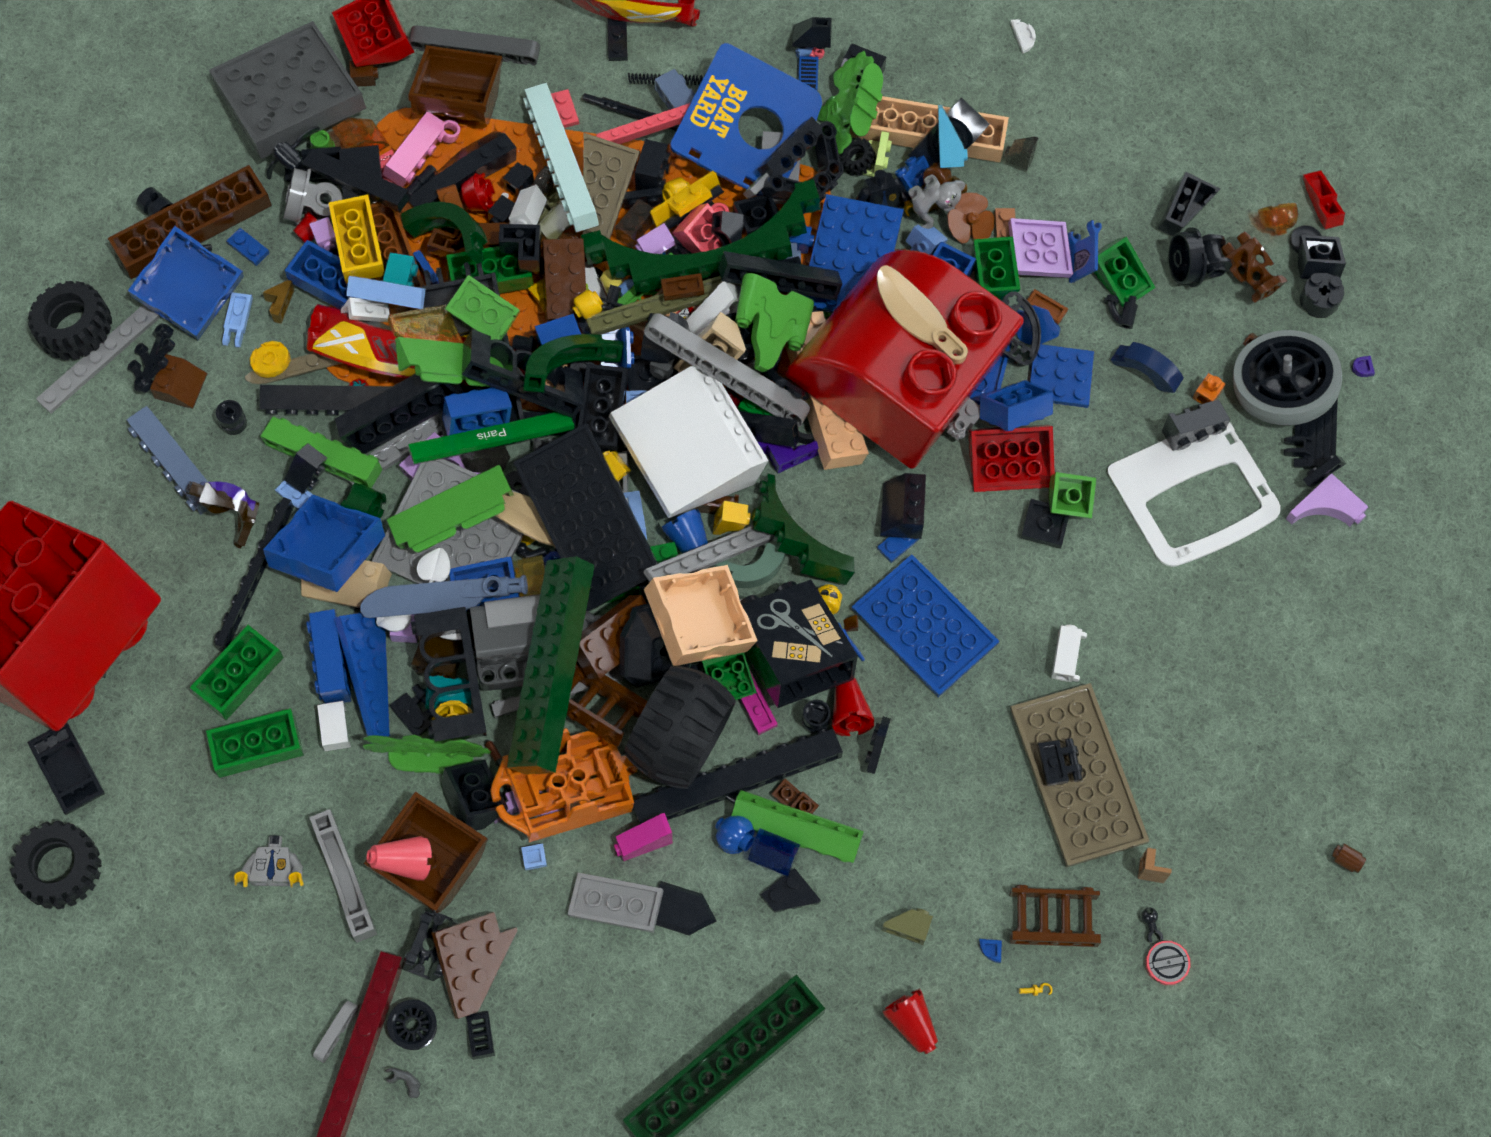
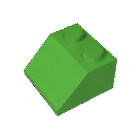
[1048,472,1096,519]

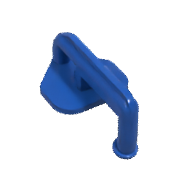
[1009,305,1060,345]

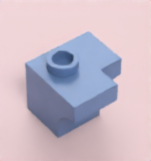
[906,225,948,255]

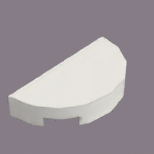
[1010,19,1036,54]

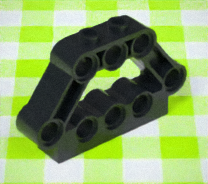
[757,117,844,202]

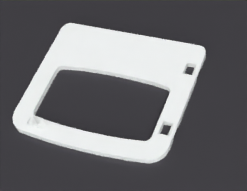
[1107,422,1280,567]

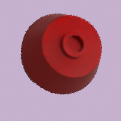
[461,173,495,212]

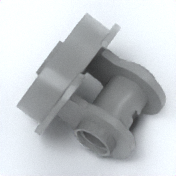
[283,168,342,225]

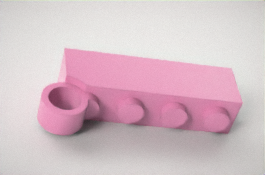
[383,112,460,187]

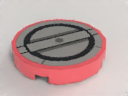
[1146,941,1190,985]

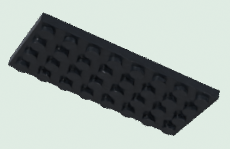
[513,423,659,611]

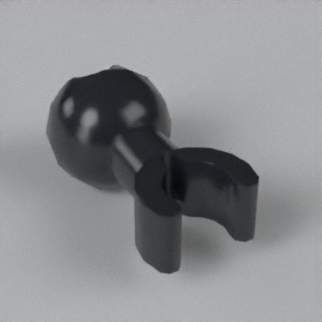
[1141,907,1163,943]

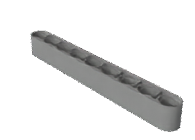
[644,313,810,427]

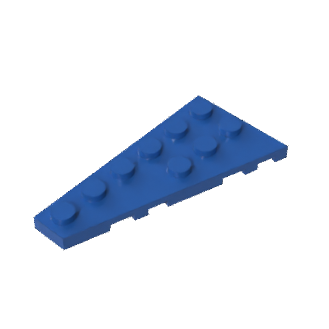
[334,613,390,737]

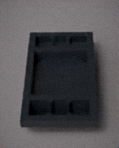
[908,97,990,169]
[27,722,105,815]

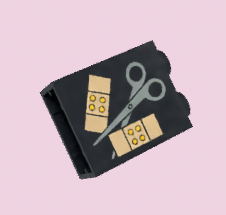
[740,579,858,708]

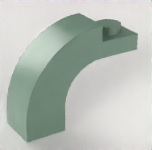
[714,542,786,588]

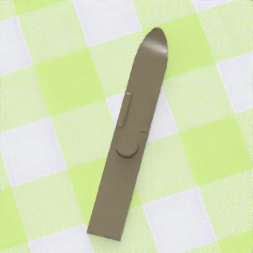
[245,353,342,384]

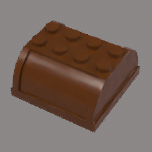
[408,45,503,125]
[363,791,488,913]

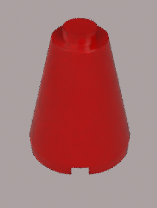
[832,678,874,736]
[882,988,938,1054]

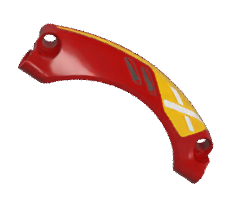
[571,0,700,26]
[306,304,471,386]

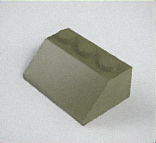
[537,185,571,243]

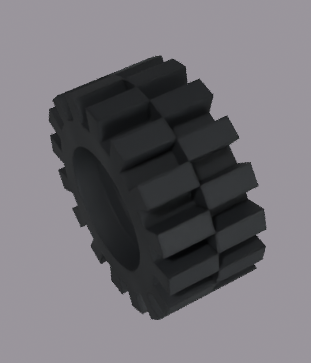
[839,137,876,176]

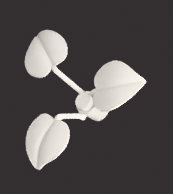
[376,548,462,640]

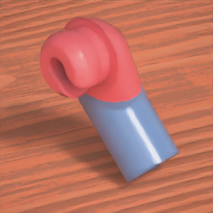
[795,47,825,59]

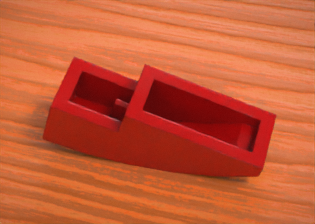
[1303,170,1345,229]

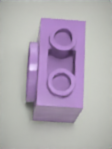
[634,223,675,254]

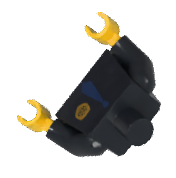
[856,170,916,216]

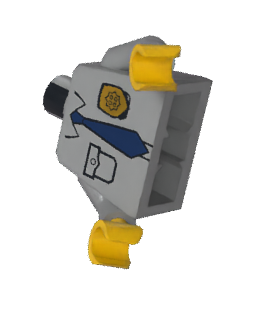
[234,835,304,888]

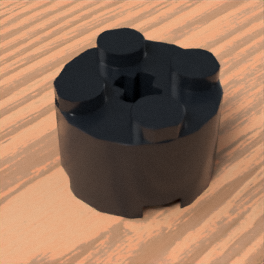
[1299,273,1344,318]

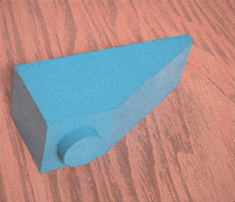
[938,105,968,168]

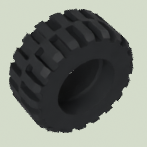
[28,281,112,360]
[10,821,102,909]

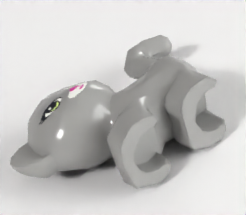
[908,174,965,229]

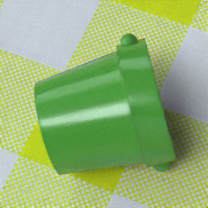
[310,130,335,149]

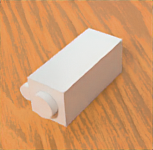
[509,185,547,225]
[1051,625,1087,683]

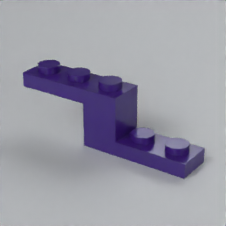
[758,440,819,473]

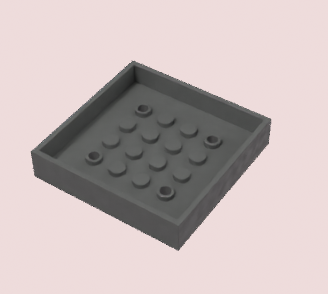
[209,21,366,159]

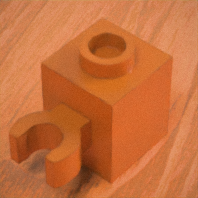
[1192,373,1225,404]

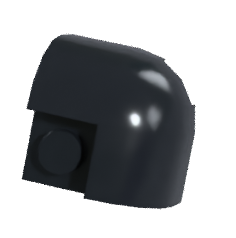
[640,312,689,363]

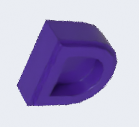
[1352,356,1375,377]

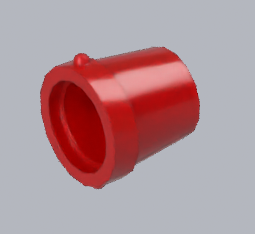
[293,212,318,243]

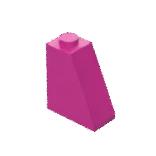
[613,813,673,861]

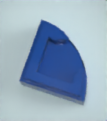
[979,939,1002,963]

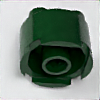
[340,483,387,519]

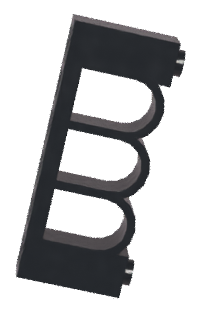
[462,329,583,419]
[411,607,487,743]

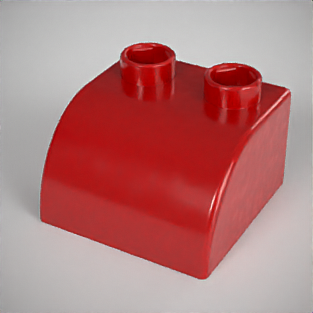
[786,250,1024,469]
[0,501,161,731]

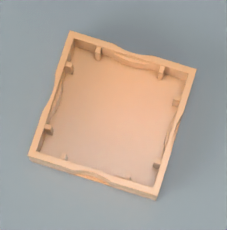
[644,565,757,666]

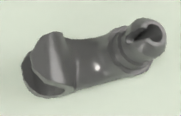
[385,1068,421,1098]

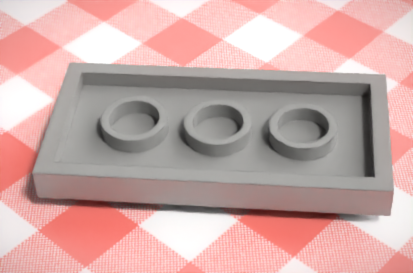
[568,873,663,933]

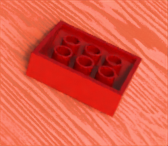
[332,0,415,67]
[968,425,1055,492]

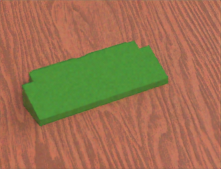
[395,337,503,387]
[387,465,514,553]

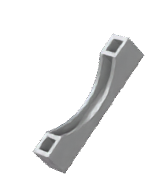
[309,809,377,943]

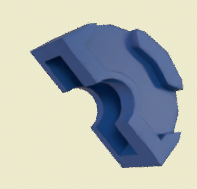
[895,155,930,194]

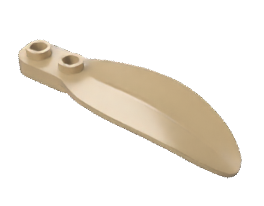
[877,266,968,364]
[496,492,556,548]

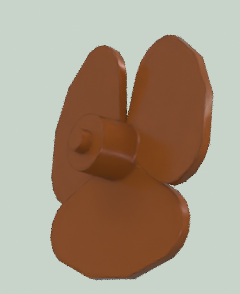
[947,193,994,244]

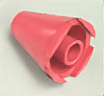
[366,836,432,881]

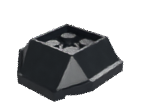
[620,603,690,688]

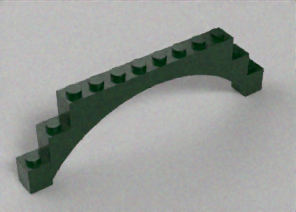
[581,179,821,294]

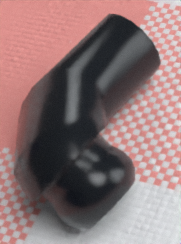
[516,542,547,561]

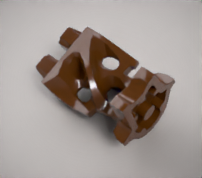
[1221,231,1287,304]

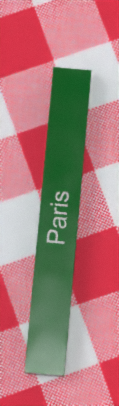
[408,412,574,464]

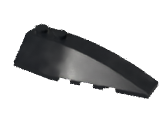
[408,131,516,208]

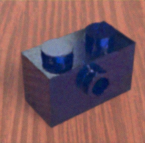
[748,828,800,876]

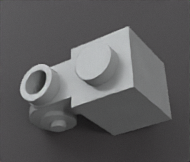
[946,398,980,441]

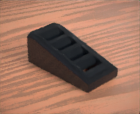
[466,1011,495,1060]

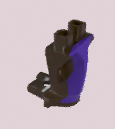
[185,481,259,549]

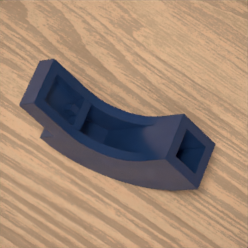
[1111,342,1184,393]

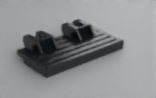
[1284,398,1338,470]

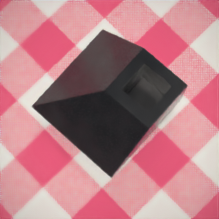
[792,17,832,49]

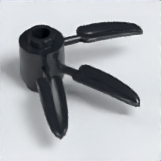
[266,126,320,180]

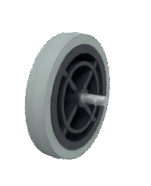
[1233,330,1342,425]

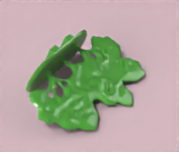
[813,51,883,154]
[363,735,491,774]

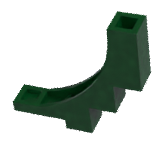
[751,473,855,585]

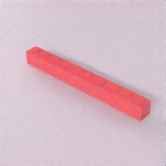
[596,103,691,144]

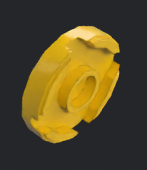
[250,341,291,378]

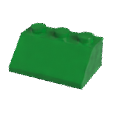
[971,236,1020,300]

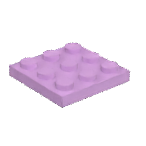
[1008,218,1073,278]

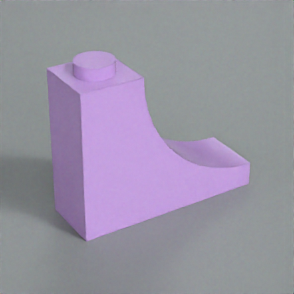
[1286,473,1368,527]

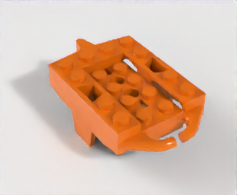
[491,728,637,842]

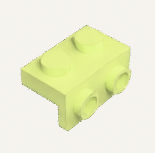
[863,131,892,177]

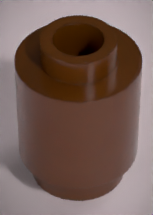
[1331,843,1366,873]

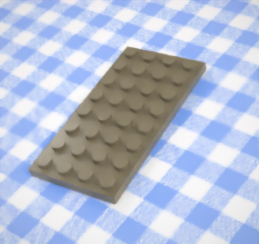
[1010,683,1149,867]

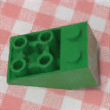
[700,653,757,700]

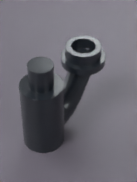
[1104,295,1138,329]

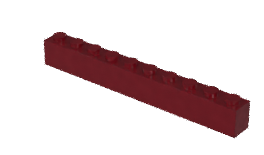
[316,951,405,1137]

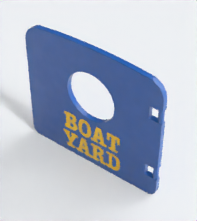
[670,43,822,198]

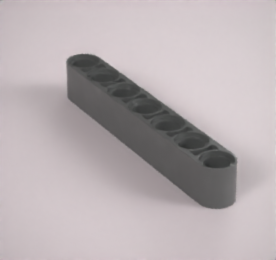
[409,25,540,66]

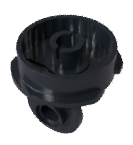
[1168,227,1232,287]

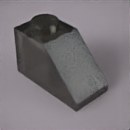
[1004,137,1039,173]

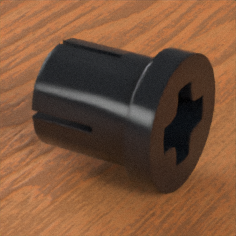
[512,335,537,353]

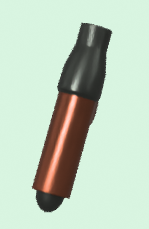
[485,740,502,768]

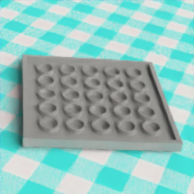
[372,458,524,584]

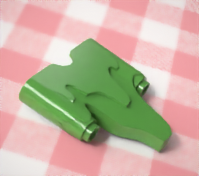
[735,273,814,372]

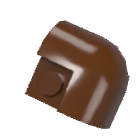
[427,228,465,259]

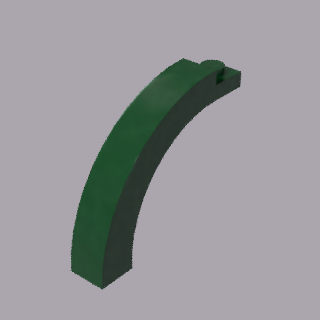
[401,202,488,264]
[523,334,624,392]

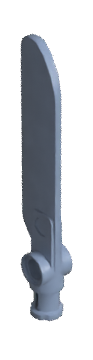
[360,575,528,618]

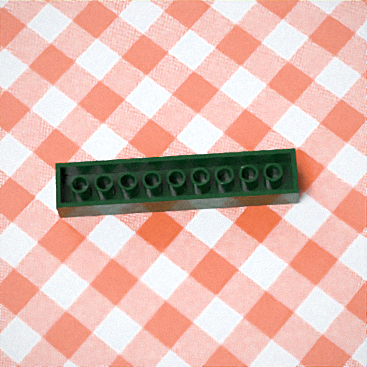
[507,556,595,775]
[623,974,826,1137]

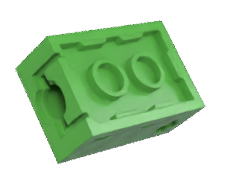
[445,275,520,340]

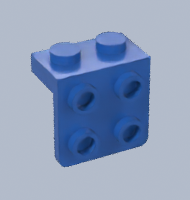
[599,327,634,369]

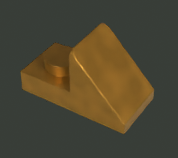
[263,280,295,324]

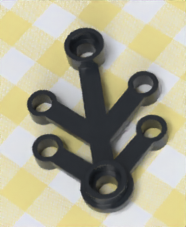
[128,323,175,393]

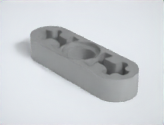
[313,1000,358,1063]

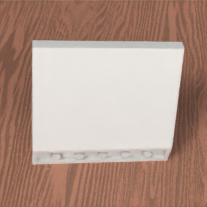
[609,366,769,518]

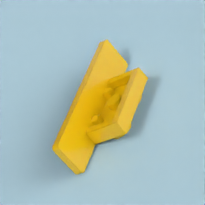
[650,171,720,227]

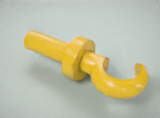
[1019,983,1053,996]

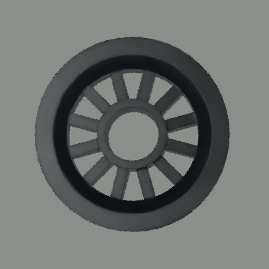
[387,999,437,1050]

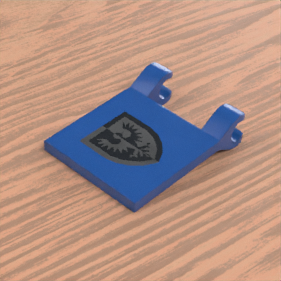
[1067,220,1102,283]

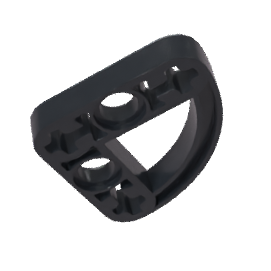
[1002,291,1041,365]

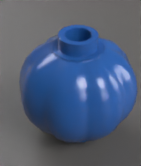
[715,816,755,854]

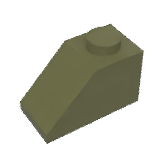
[882,908,933,945]

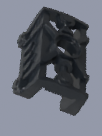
[402,908,459,981]

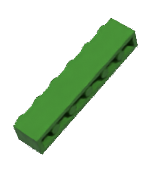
[261,417,383,488]
[731,790,864,863]

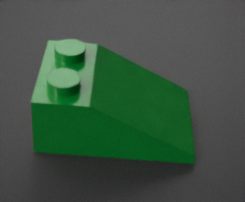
[1094,237,1156,307]

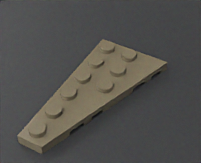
[583,132,640,263]

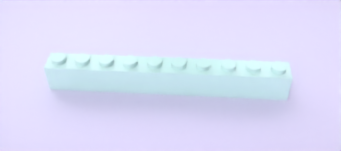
[523,83,599,232]

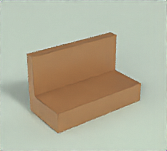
[1138,848,1172,883]

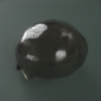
[528,166,554,194]

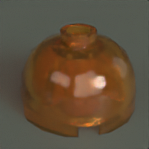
[1258,203,1298,235]

